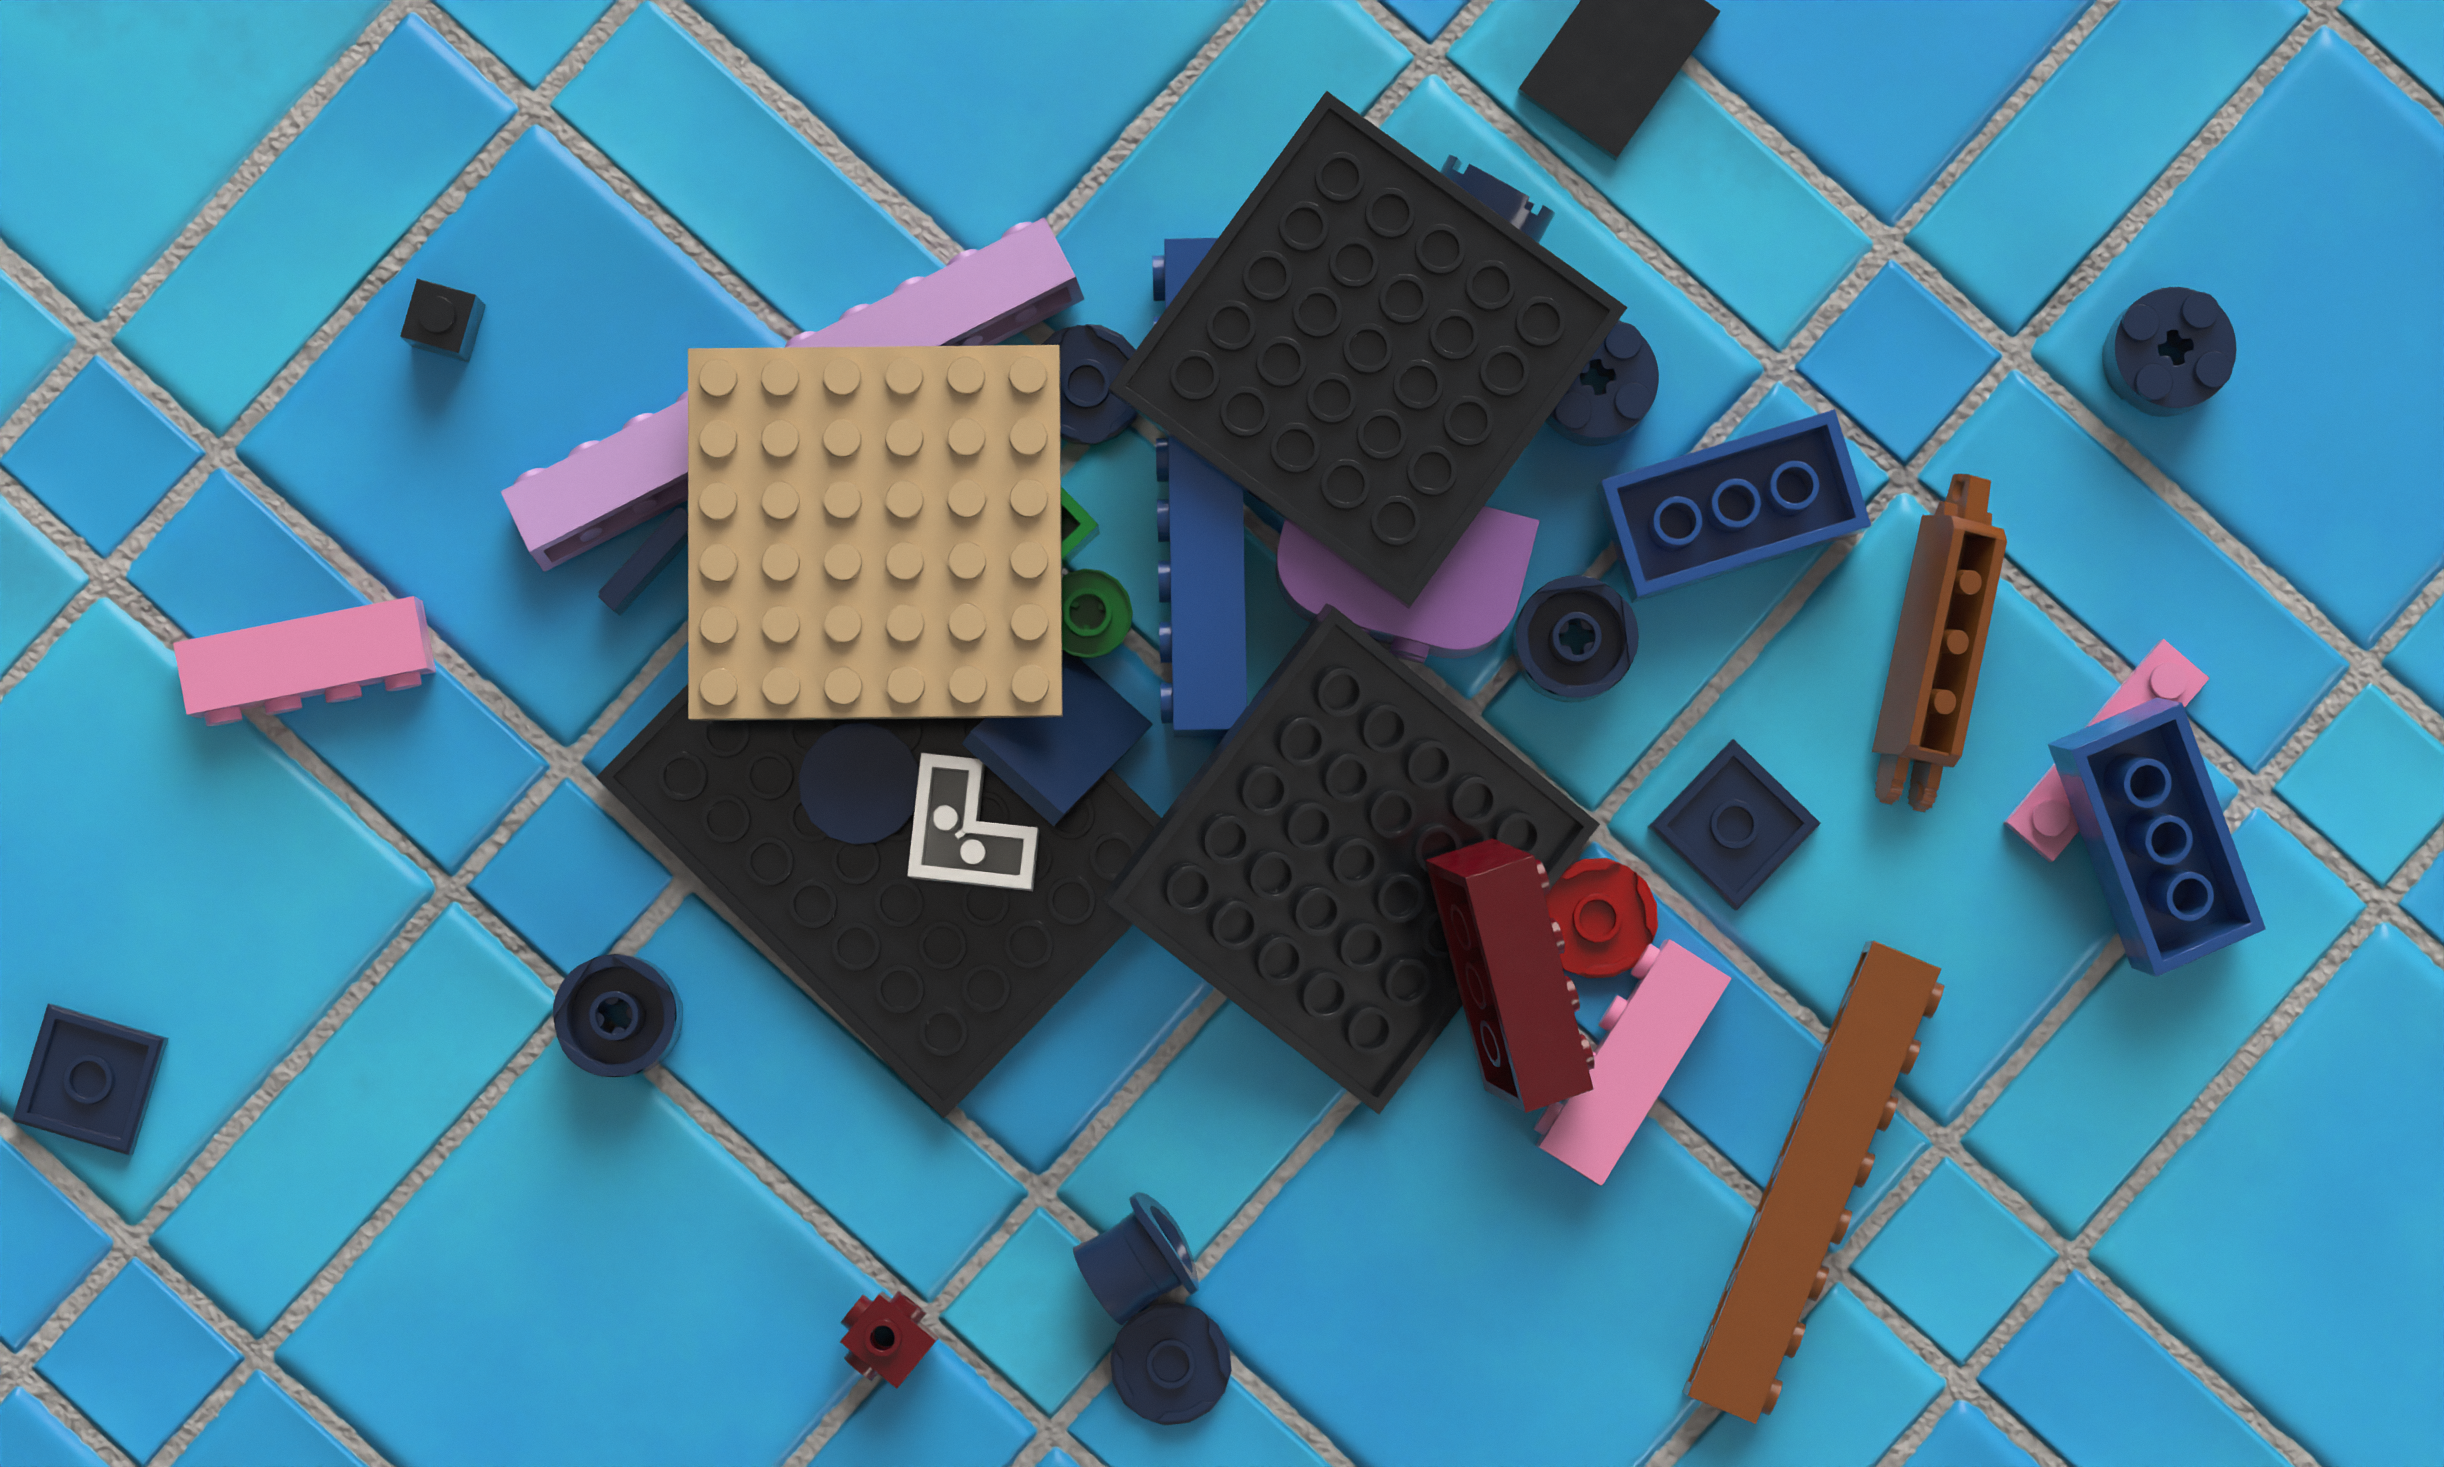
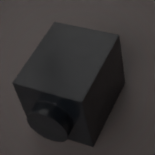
[400,278,486,363]

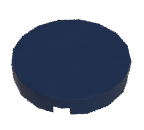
[1041,324,1139,445]
[798,723,919,845]
[1110,1302,1232,1425]

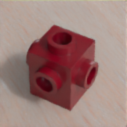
[840,1291,939,1389]

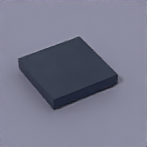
[1648,739,1821,911]
[12,1004,169,1155]

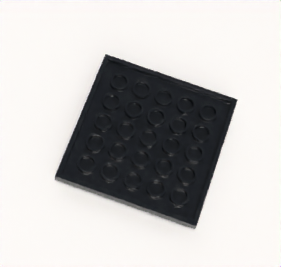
[1108,91,1628,609]
[1100,603,1600,1114]

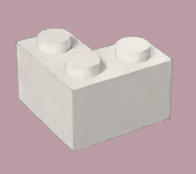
[907,753,1040,891]

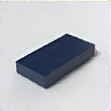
[598,507,688,616]

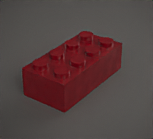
[1425,838,1595,1113]

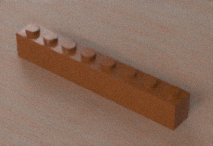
[1682,940,1944,1424]

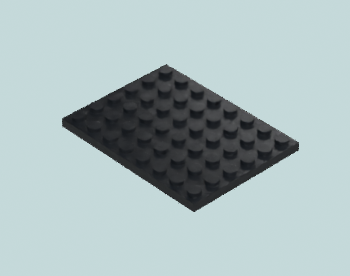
[596,684,1161,1118]

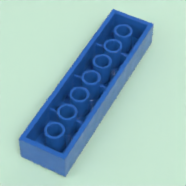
[1152,238,1247,737]

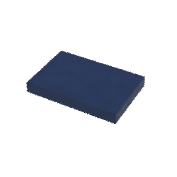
[962,651,1153,826]

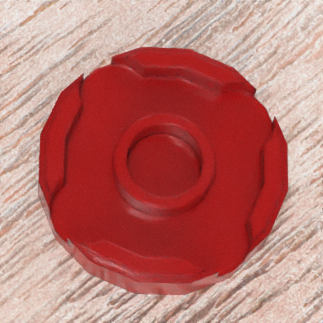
[1545,858,1658,979]

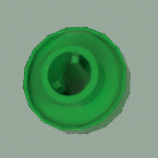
[1062,569,1133,659]

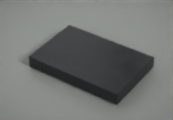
[1517,0,1721,161]

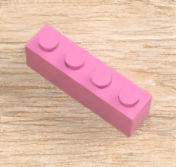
[173,596,436,726]
[1533,939,1732,1186]

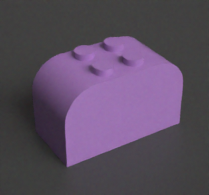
[1275,506,1540,663]

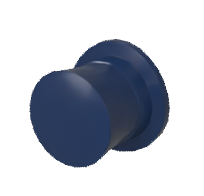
[1073,1192,1199,1325]

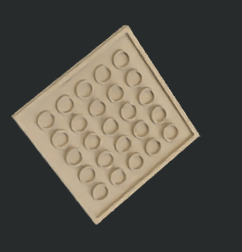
[688,345,1063,721]

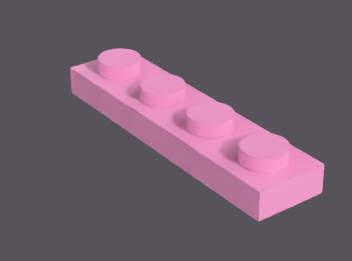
[2003,639,2210,862]

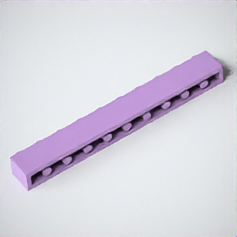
[500,217,1084,572]

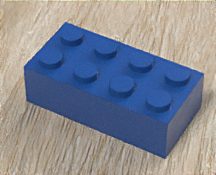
[1596,409,1872,603]
[2048,697,2266,977]

